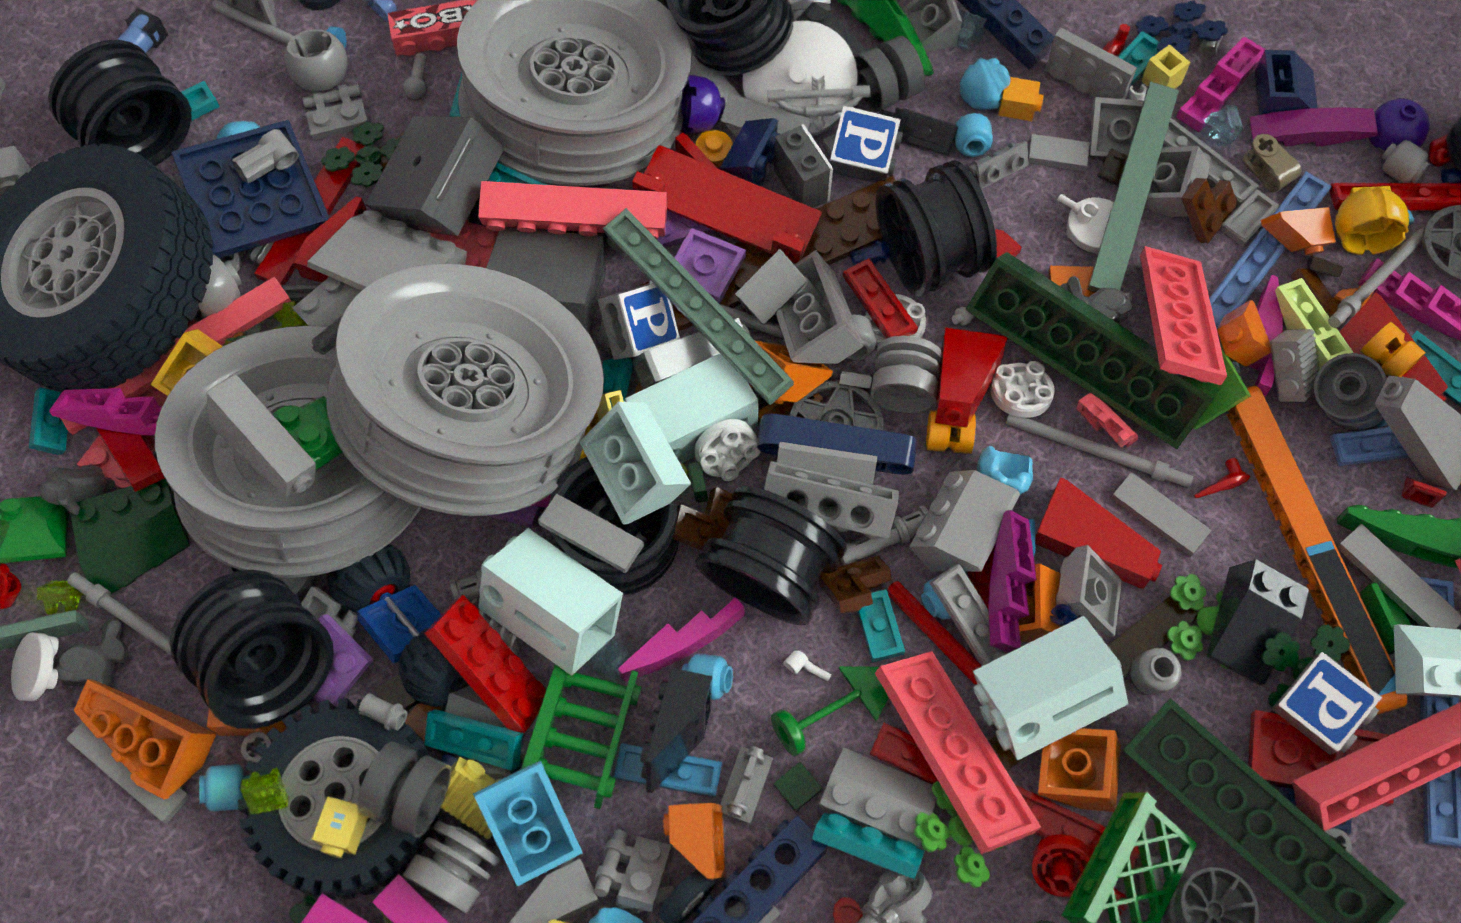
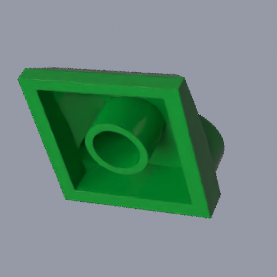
[273,396,343,470]
[0,496,69,564]

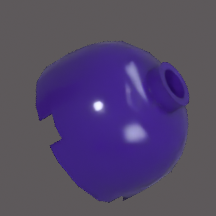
[681,75,725,134]
[1369,98,1430,151]

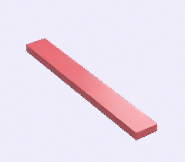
[61,276,292,435]

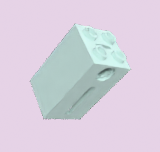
[625,353,758,464]
[478,528,623,676]
[973,616,1128,760]

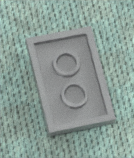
[1045,28,1137,99]

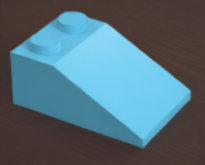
[473,761,583,886]

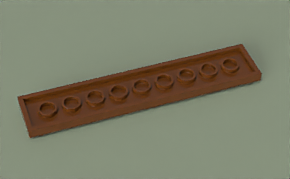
[634,175,896,332]

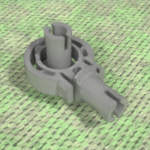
[857,870,932,923]

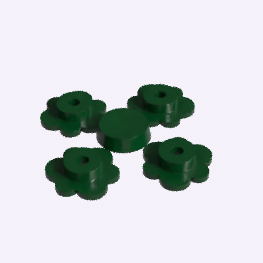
[321,121,402,187]
[1262,624,1350,714]

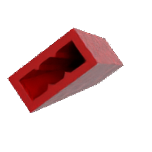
[1340,292,1448,401]
[935,327,1007,428]
[1035,477,1162,589]

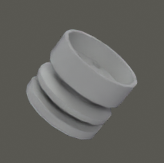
[870,336,942,414]
[403,821,501,914]

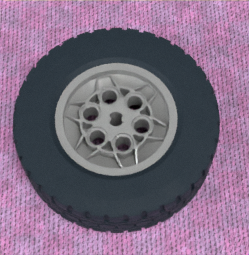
[0,144,213,392]

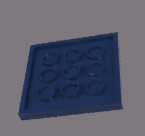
[171,120,329,258]

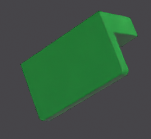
[1359,582,1411,655]

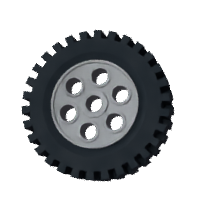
[238,698,439,900]

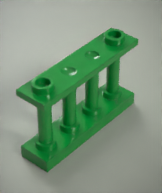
[521,664,642,810]

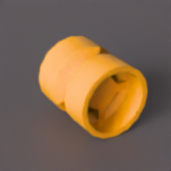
[1360,322,1426,377]
[926,410,976,454]

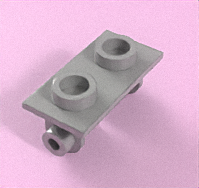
[968,141,1029,189]
[720,746,773,824]

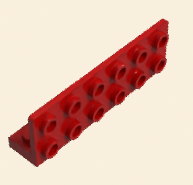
[632,145,822,264]

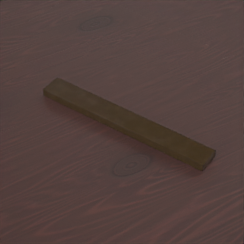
[988,596,1198,772]

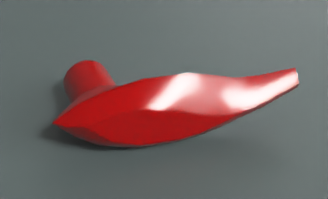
[1103,24,1131,57]
[1194,458,1251,498]

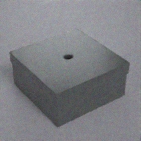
[365,116,505,236]
[486,227,606,335]

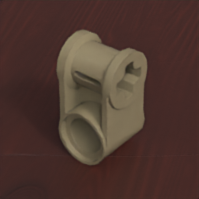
[1243,134,1301,192]

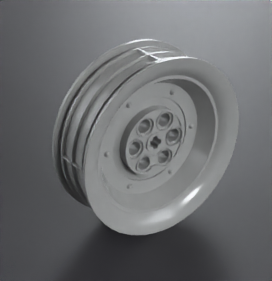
[457,0,691,186]
[326,264,604,516]
[155,326,421,578]

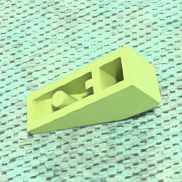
[1275,278,1353,372]

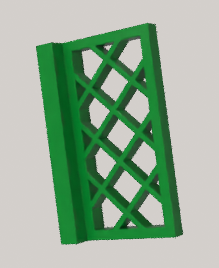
[1062,792,1197,923]

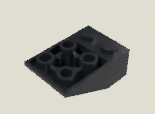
[640,668,712,793]

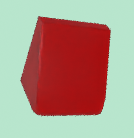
[1401,477,1447,508]

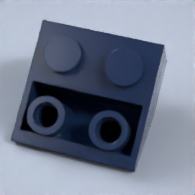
[1254,50,1318,115]
[720,118,780,186]

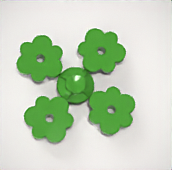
[1167,574,1228,669]
[914,781,1004,888]

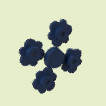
[1136,1,1228,54]

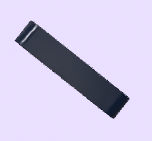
[757,414,917,475]

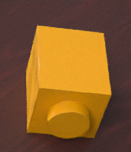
[998,77,1044,121]

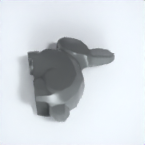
[1061,276,1133,324]
[39,465,115,515]
[53,619,129,687]

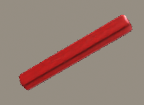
[887,581,982,685]

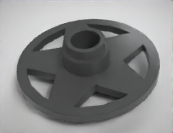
[1422,205,1461,283]
[790,381,884,431]

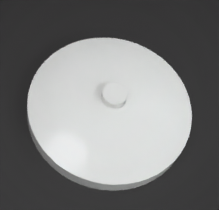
[743,21,858,136]

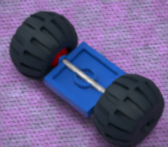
[328,543,470,706]

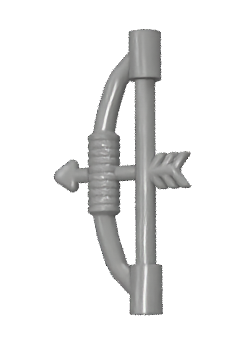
[767,76,870,131]

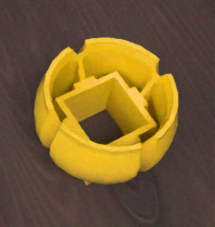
[1335,186,1410,255]

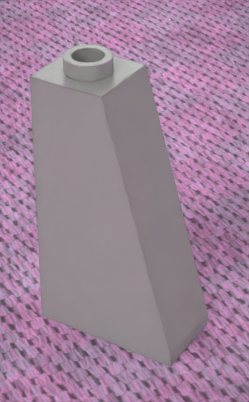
[631,318,750,390]
[206,374,316,498]
[1374,375,1461,490]

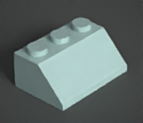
[579,402,691,524]
[1394,624,1461,698]

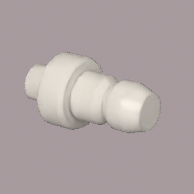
[952,307,975,326]

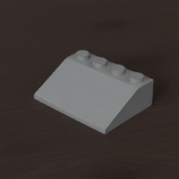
[307,210,467,291]

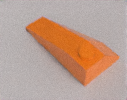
[74,679,217,799]

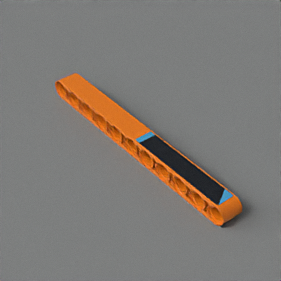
[1226,385,1408,715]

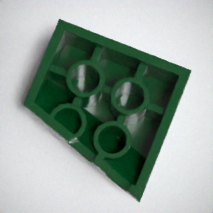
[70,478,190,594]

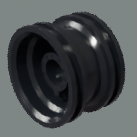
[667,0,794,76]
[48,40,192,166]
[875,160,997,297]
[549,457,679,596]
[695,486,847,625]
[169,570,334,729]

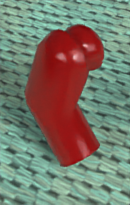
[1428,134,1451,167]

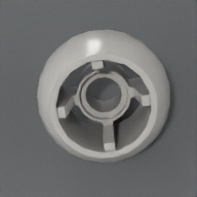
[284,29,348,92]
[195,255,242,320]

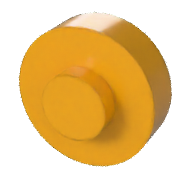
[695,130,733,168]

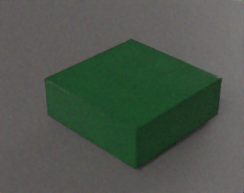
[688,461,708,503]
[773,762,822,812]

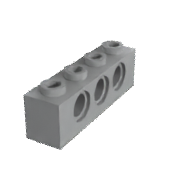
[764,461,899,539]

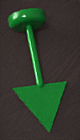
[771,666,889,757]

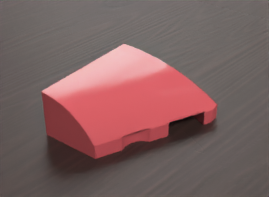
[1076,393,1138,448]

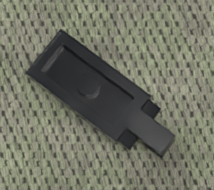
[879,107,958,154]

